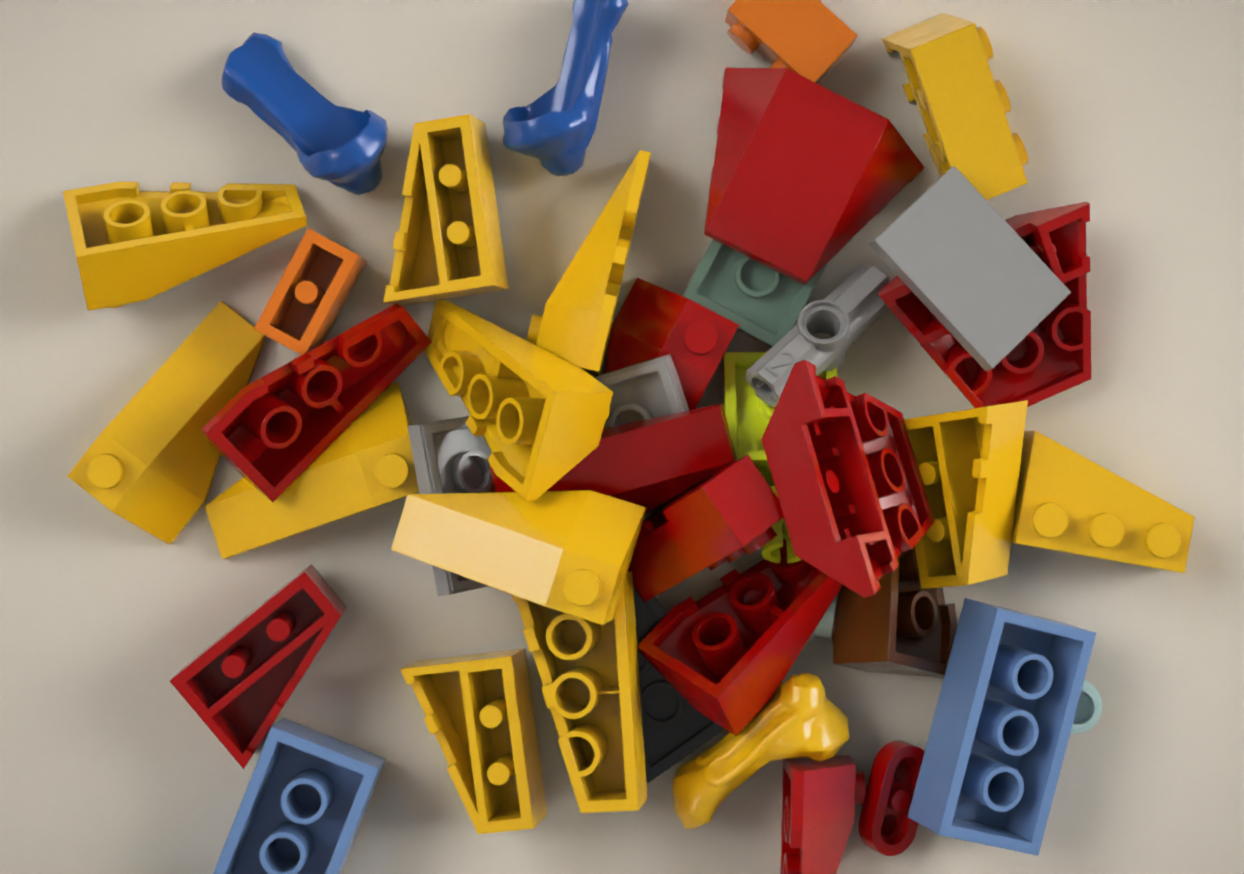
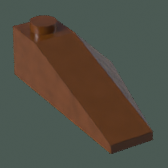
[832,546,957,678]

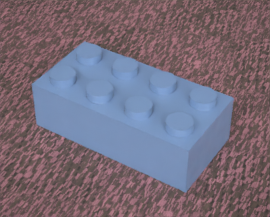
[908,598,1096,856]
[213,718,387,874]

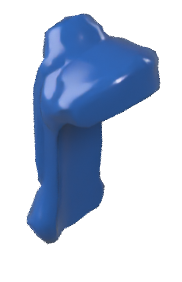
[503,0,629,177]
[222,32,388,195]

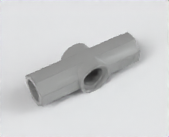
[746,265,890,408]

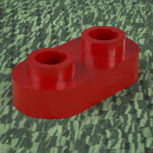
[858,740,925,856]

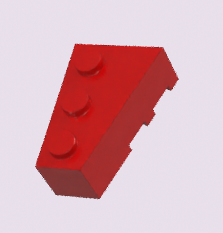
[628,455,784,603]
[170,564,347,769]

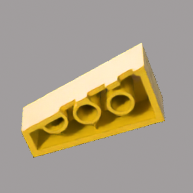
[512,571,648,813]

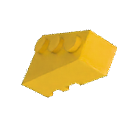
[383,114,509,306]
[904,400,1028,589]

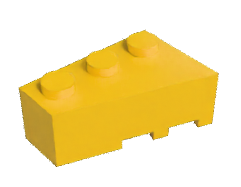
[882,13,1028,200]
[1011,430,1195,573]
[400,648,547,834]

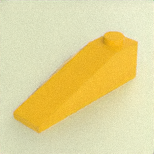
[526,150,651,376]
[63,181,307,311]
[424,299,614,500]
[67,301,266,545]
[205,382,419,559]
[391,490,647,625]

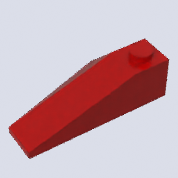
[604,278,739,410]
[201,303,432,502]
[489,404,737,514]
[637,539,842,736]
[780,755,865,874]

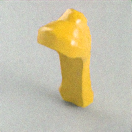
[672,673,849,829]

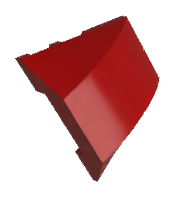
[704,67,925,285]
[877,202,1091,408]
[761,360,935,598]

